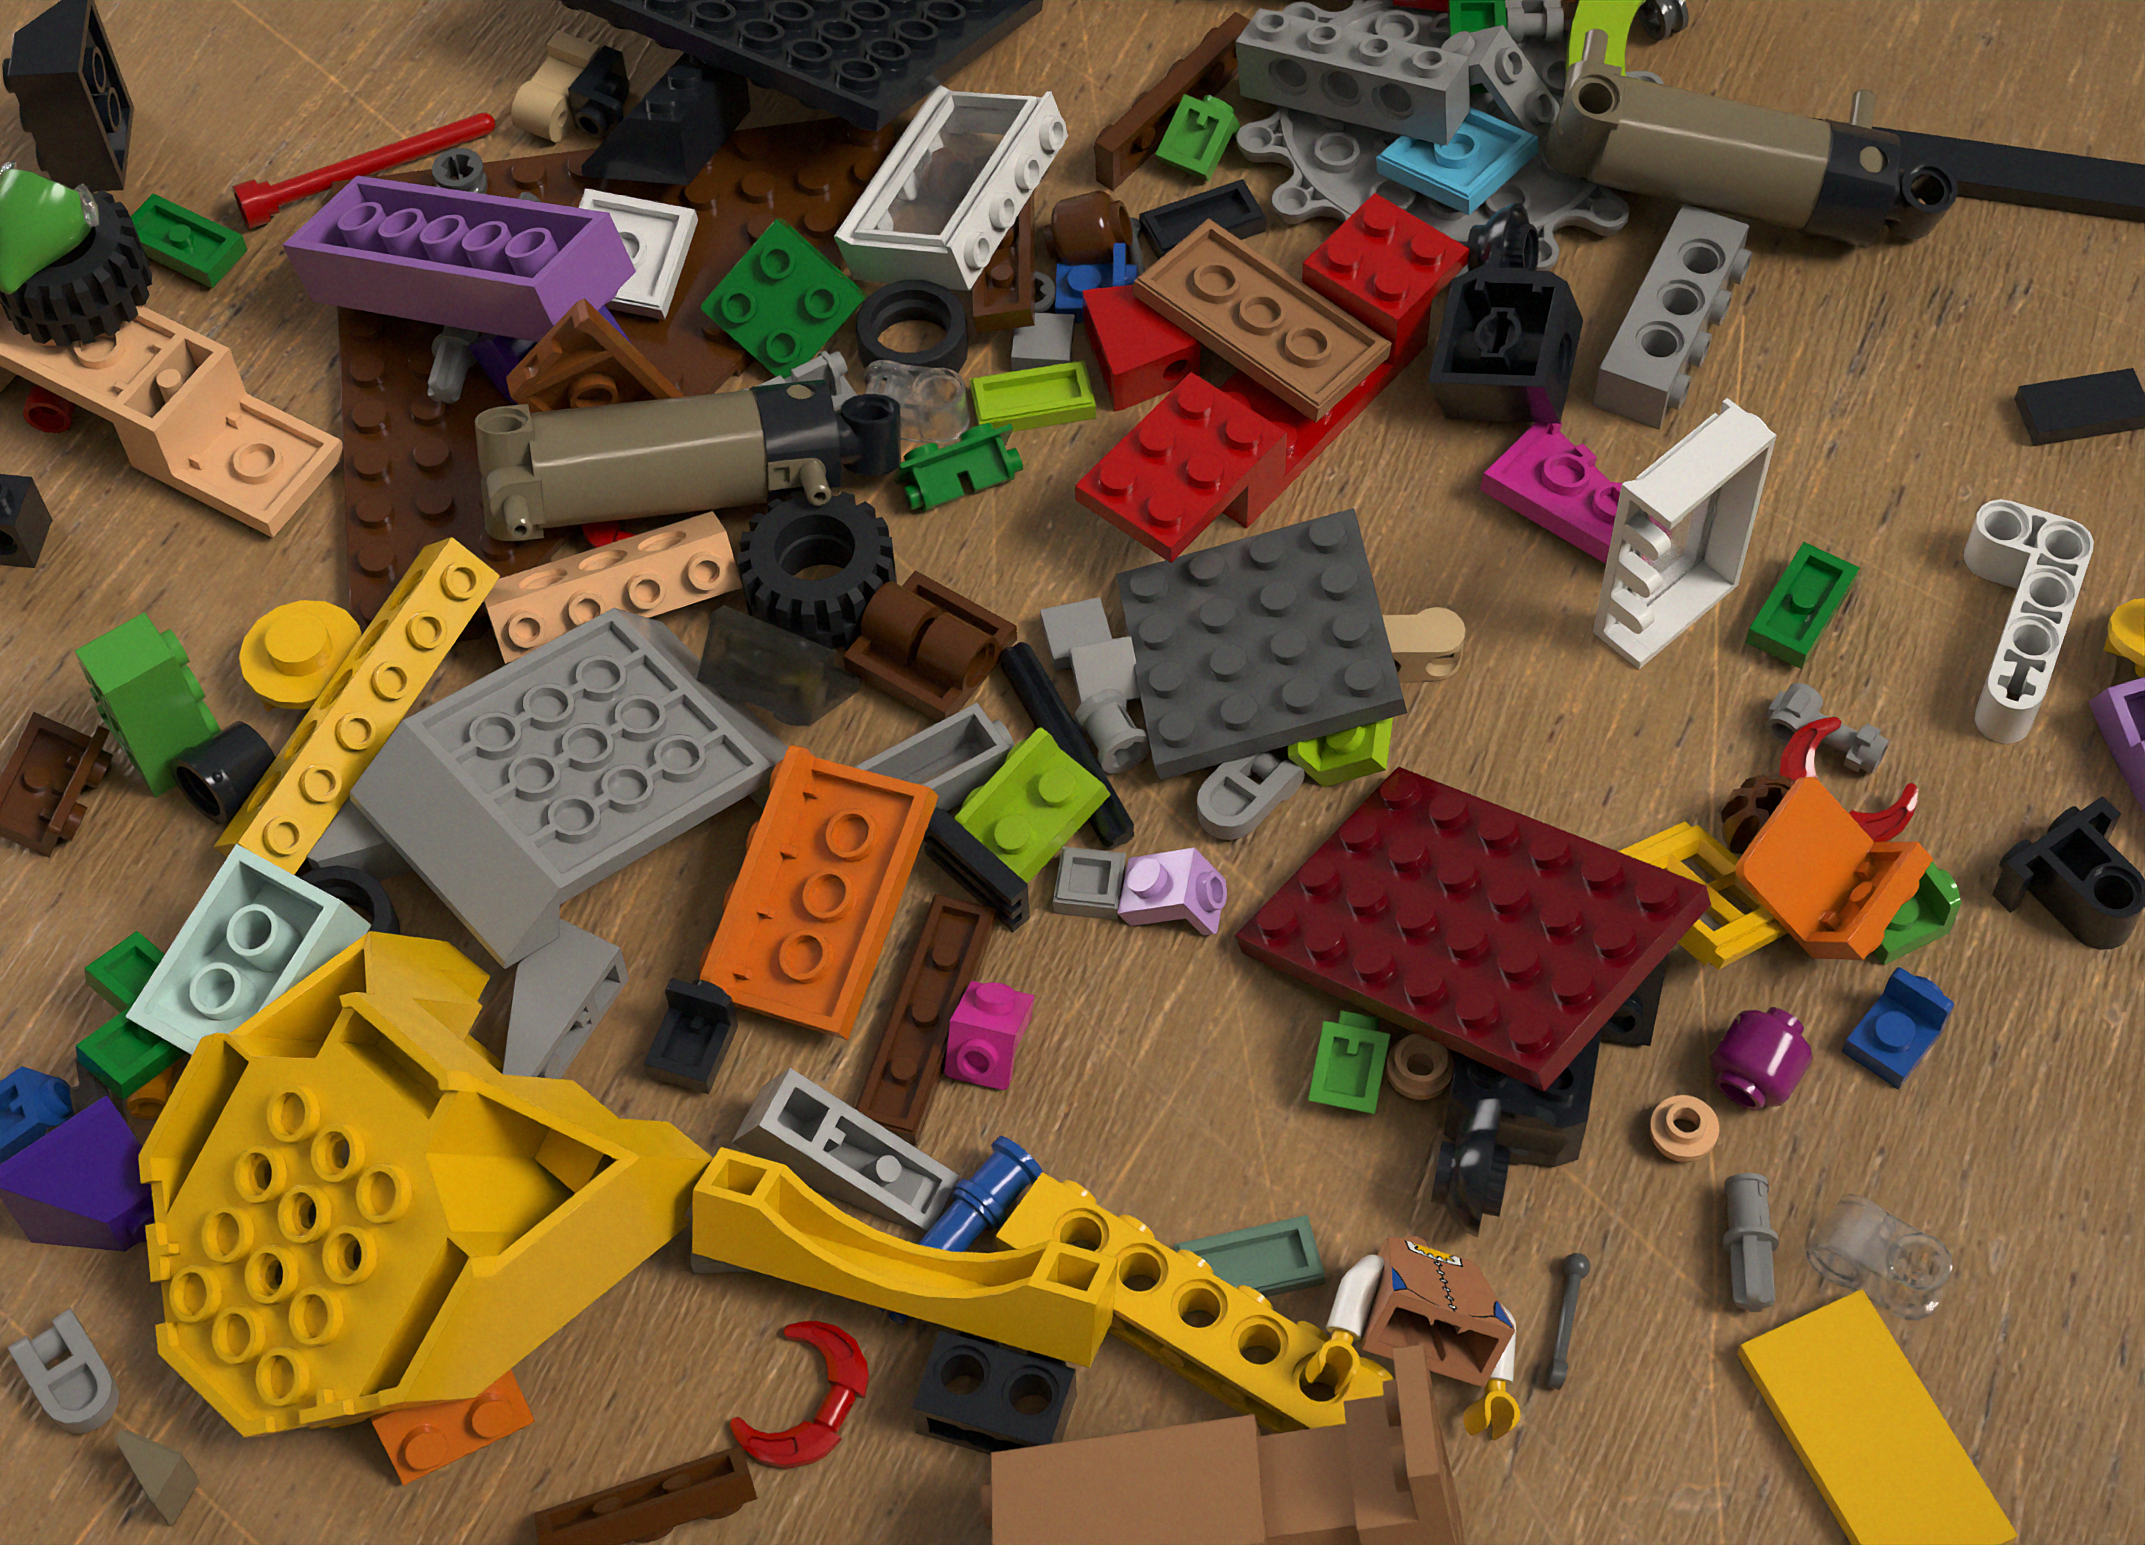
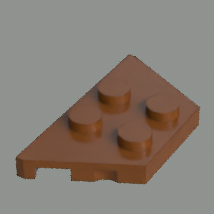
[506,298,685,413]

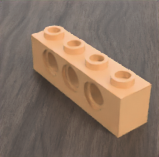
[483,511,743,664]

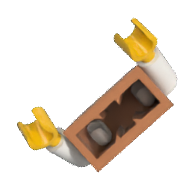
[1305,1236,1521,1440]

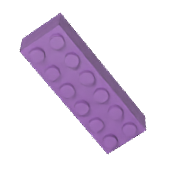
[282,176,636,342]

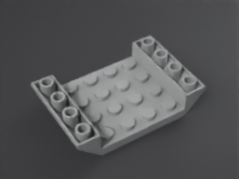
[350,608,788,969]

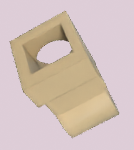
[511,30,600,142]
[1382,607,1466,683]

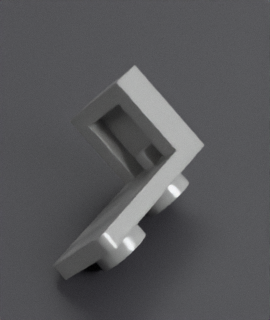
[1441,25,1560,146]

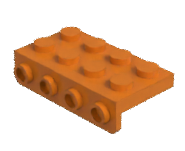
[699,745,939,1040]

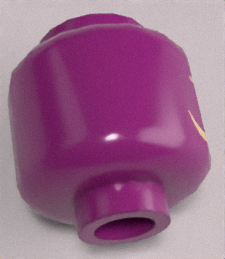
[1710,1007,1813,1111]

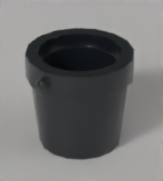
[169,721,276,824]

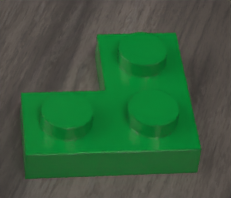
[75,931,187,1100]

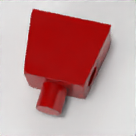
[1082,285,1204,412]

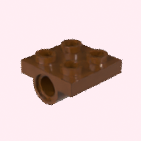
[843,570,1017,722]

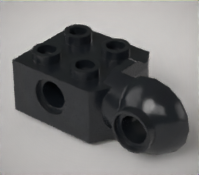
[1428,203,1583,424]
[1431,1028,1602,1238]

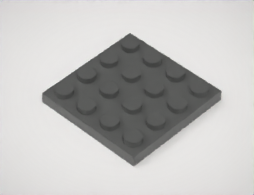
[1117,508,1408,780]

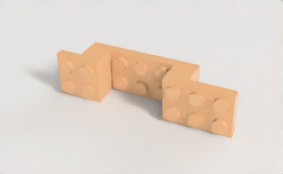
[0,302,343,538]

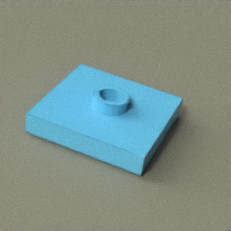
[1376,107,1538,215]

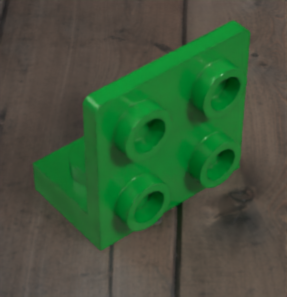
[701,218,868,379]

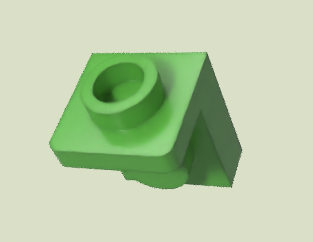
[1155,94,1241,182]
[1873,861,1962,966]
[1308,1011,1391,1114]

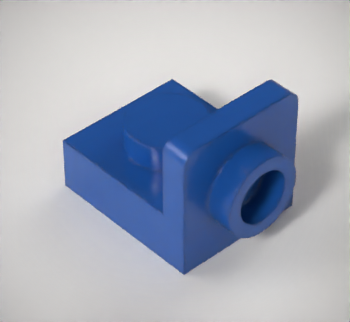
[1055,243,1137,323]
[1842,967,1954,1090]
[0,1066,78,1164]

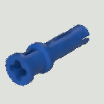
[877,1136,1043,1325]

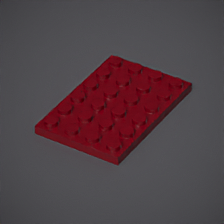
[1234,766,1711,1092]

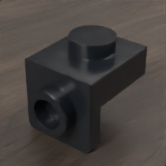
[644,978,738,1094]

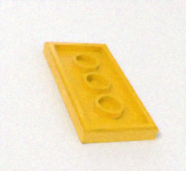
[1737,1289,2018,1545]

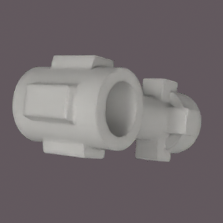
[1766,683,1890,774]

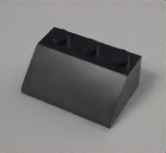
[2,0,134,192]
[581,52,751,185]

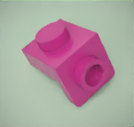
[944,981,1035,1090]

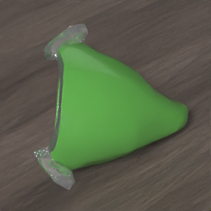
[0,161,99,295]

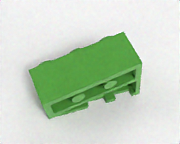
[74,612,221,798]

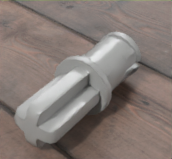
[427,325,479,404]
[1722,1173,1779,1312]

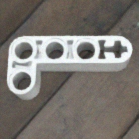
[1964,499,2094,744]

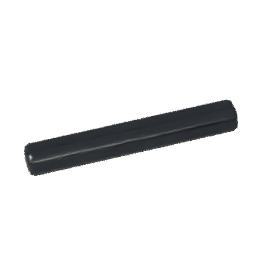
[1000,642,1134,849]

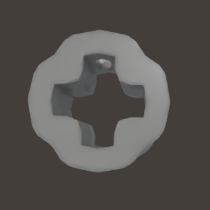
[1074,689,1151,774]

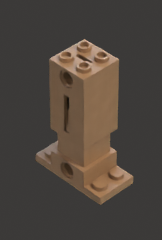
[980,1344,1466,1545]

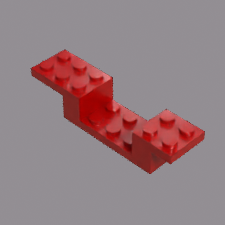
[1075,193,1469,563]

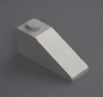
[502,918,629,1079]
[732,1068,959,1235]

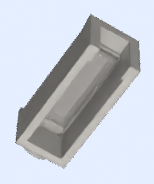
[854,703,1015,811]

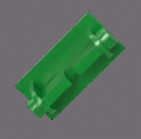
[894,423,1023,512]

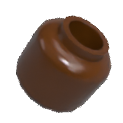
[1044,191,1133,266]

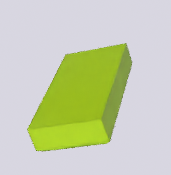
[969,360,1096,432]

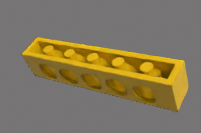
[214,537,500,875]
[995,1172,1394,1434]

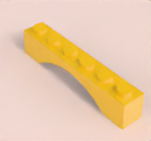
[692,1147,1118,1368]

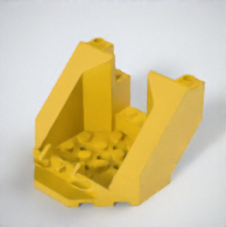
[138,931,713,1437]

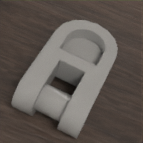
[1505,0,1564,42]
[1197,750,1306,840]
[8,1308,119,1434]

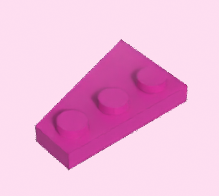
[1480,422,1669,564]

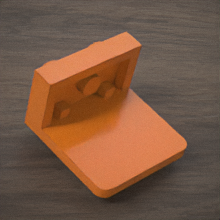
[1735,777,1934,960]
[370,1369,535,1486]

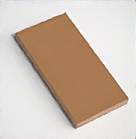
[1132,219,1392,423]

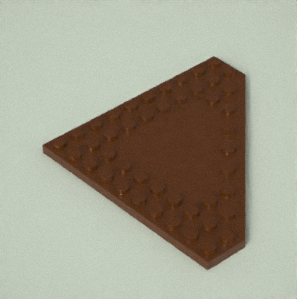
[332,117,905,642]

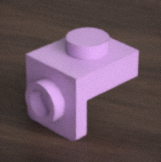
[1117,847,1227,935]

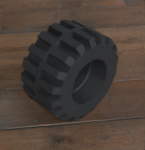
[0,184,152,347]
[738,490,897,657]

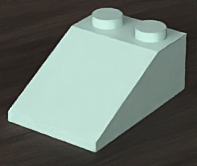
[126,844,371,1055]

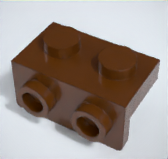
[0,712,113,857]

